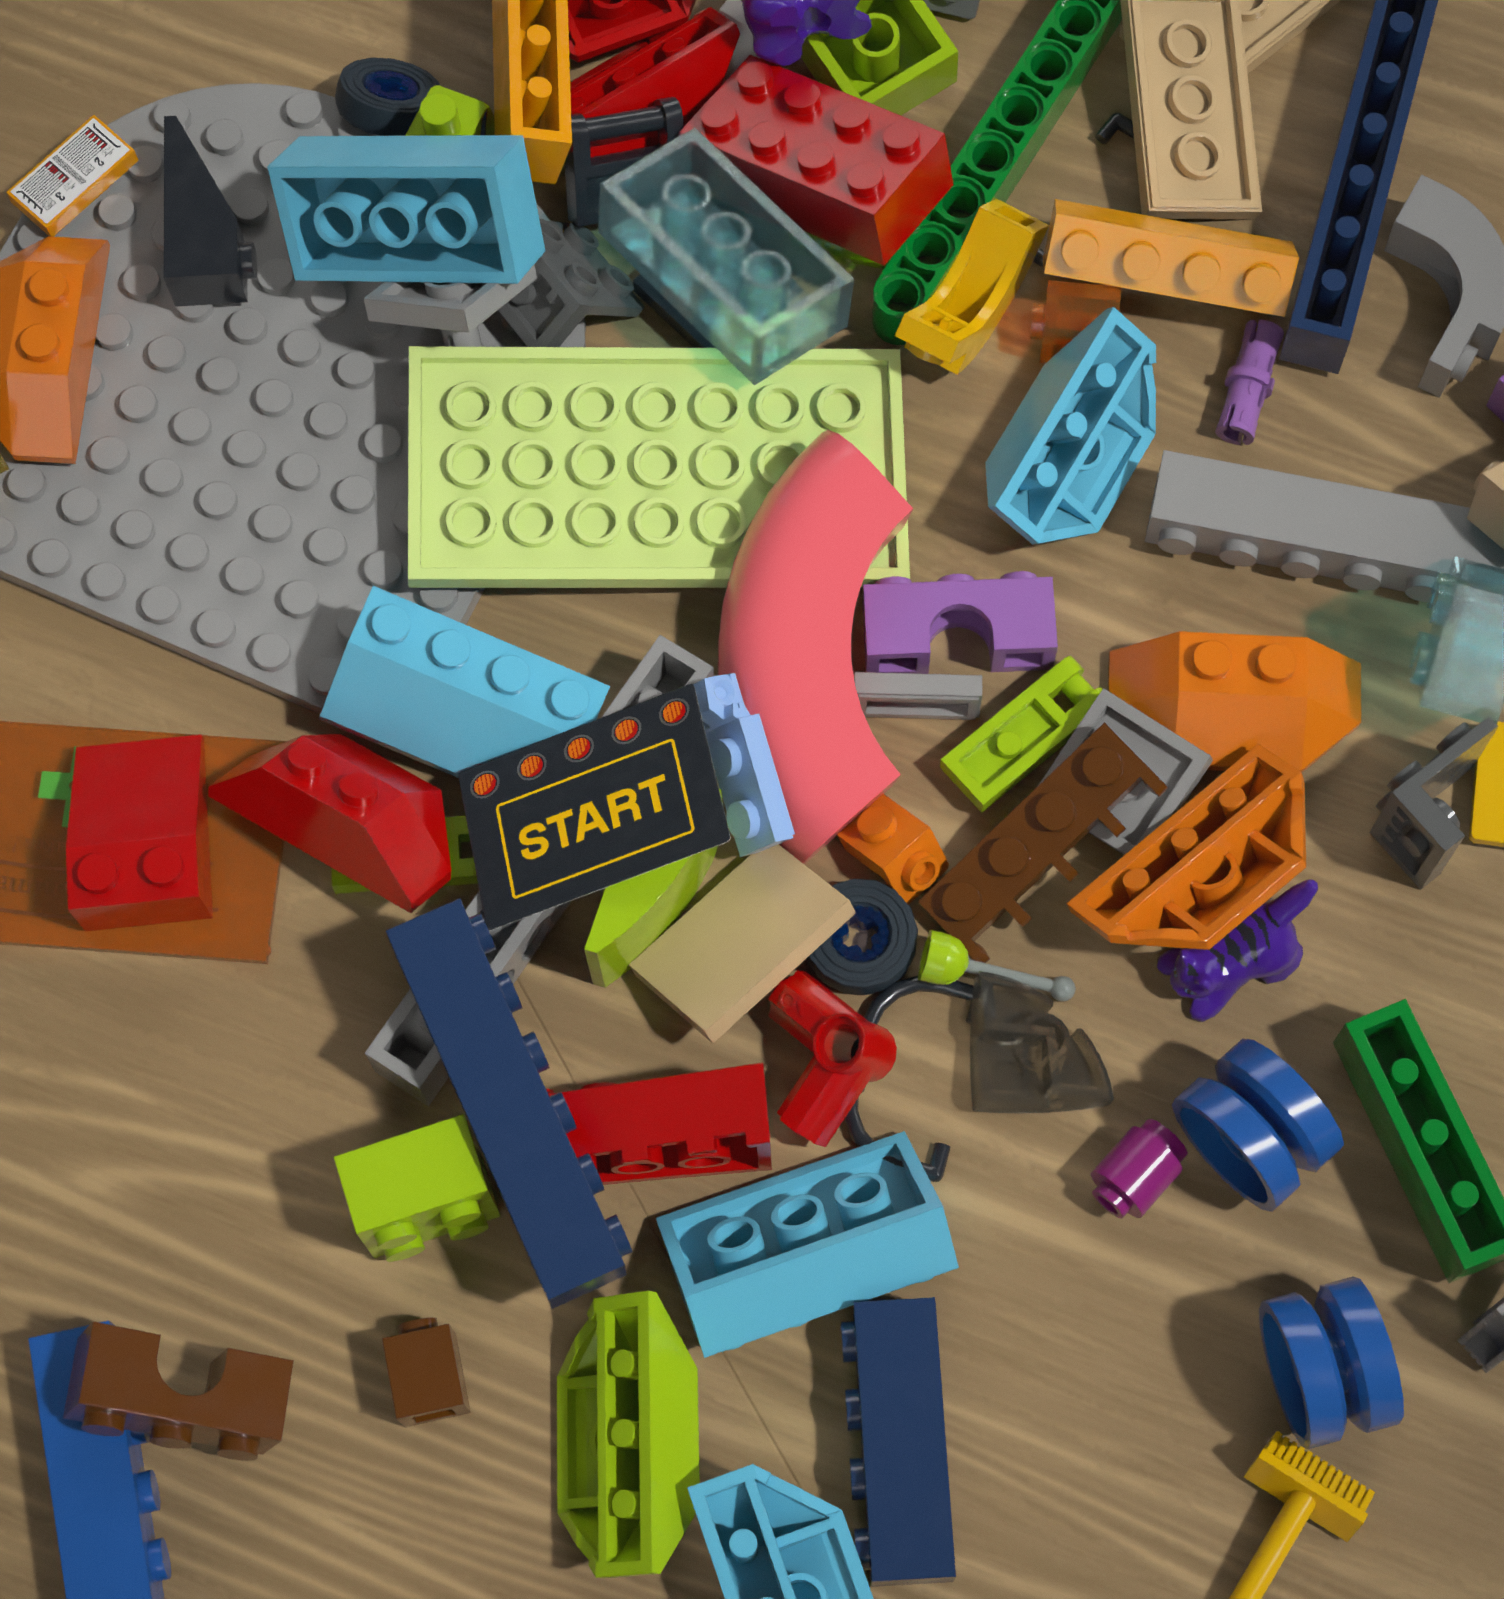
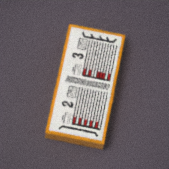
[6,115,139,237]

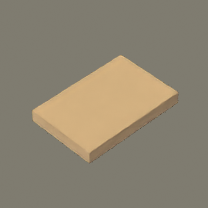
[629,844,856,1044]

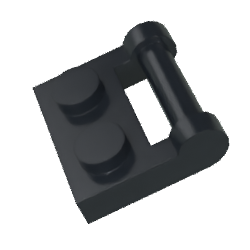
[565,97,686,227]

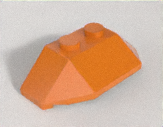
[0,236,110,464]
[1108,631,1361,772]
[1066,743,1306,950]

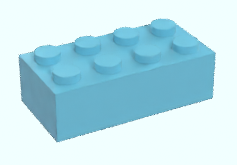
[267,135,546,284]

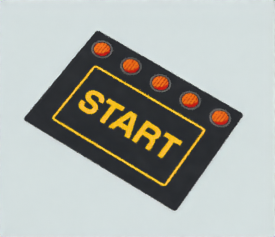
[458,684,730,931]

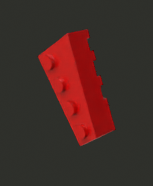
[546,1062,772,1185]

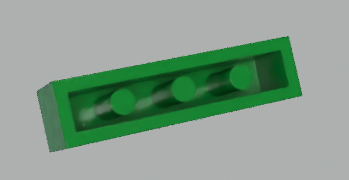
[1333,999,1504,1284]

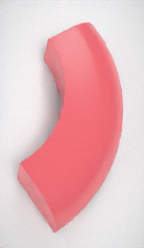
[718,430,913,864]

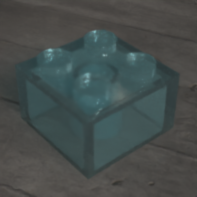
[1409,556,1504,724]

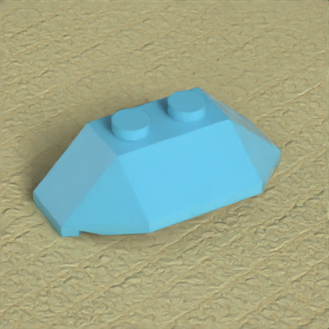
[985,307,1156,545]
[687,1464,874,1599]

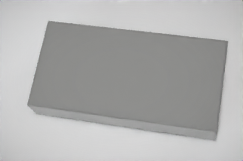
[855,672,982,720]

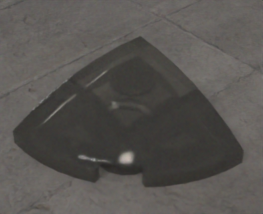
[970,971,1114,1114]

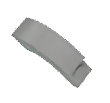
[1384,174,1504,398]

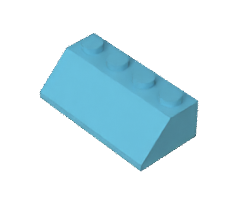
[319,586,610,778]
[656,1131,959,1358]

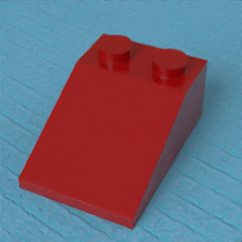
[66,734,213,932]

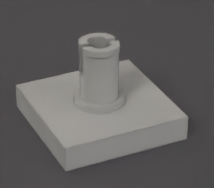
[363,264,537,347]

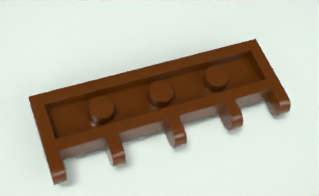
[918,722,1168,963]

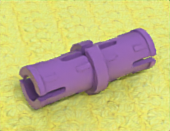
[1215,320,1284,445]

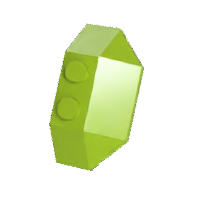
[557,1291,700,1579]

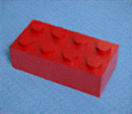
[679,54,954,266]

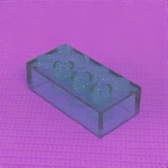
[598,128,854,386]

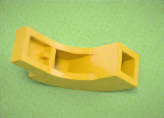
[895,199,1049,375]

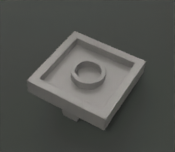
[1038,688,1213,855]

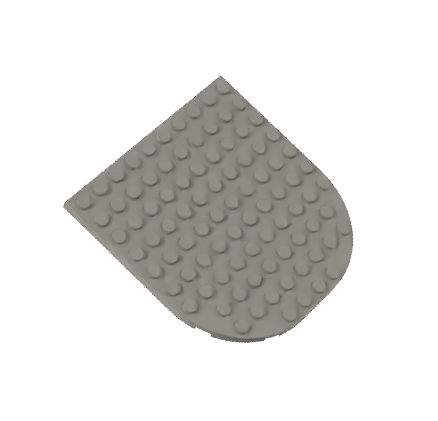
[0,83,586,714]

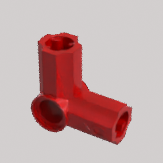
[768,970,897,1147]

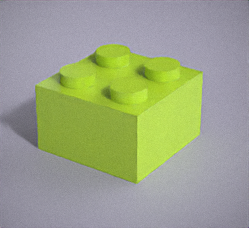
[801,0,958,115]
[334,1114,501,1262]

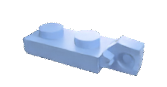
[693,673,795,857]

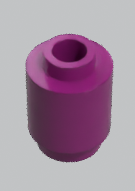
[1091,1119,1188,1219]

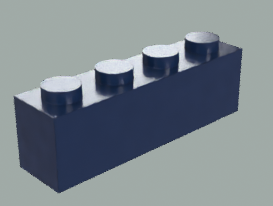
[841,1297,956,1587]

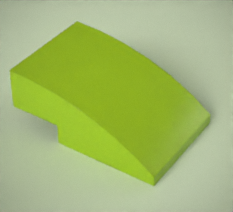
[584,789,723,988]

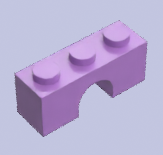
[862,571,1058,674]

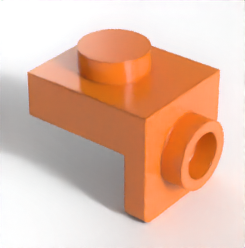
[837,794,949,905]

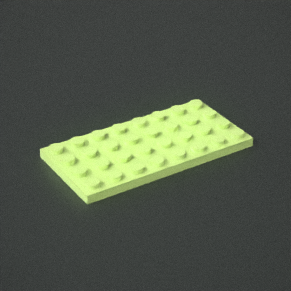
[408,346,910,588]

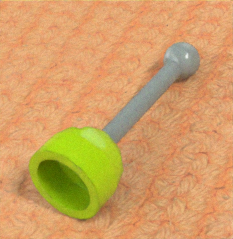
[918,930,1076,1002]

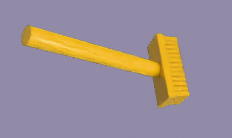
[1229,1431,1375,1599]

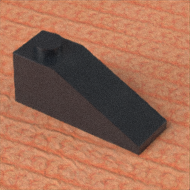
[163,116,258,307]

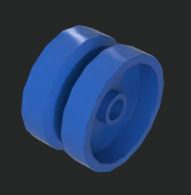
[1172,1038,1344,1212]
[1259,1276,1404,1450]

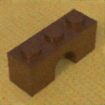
[63,1322,294,1461]

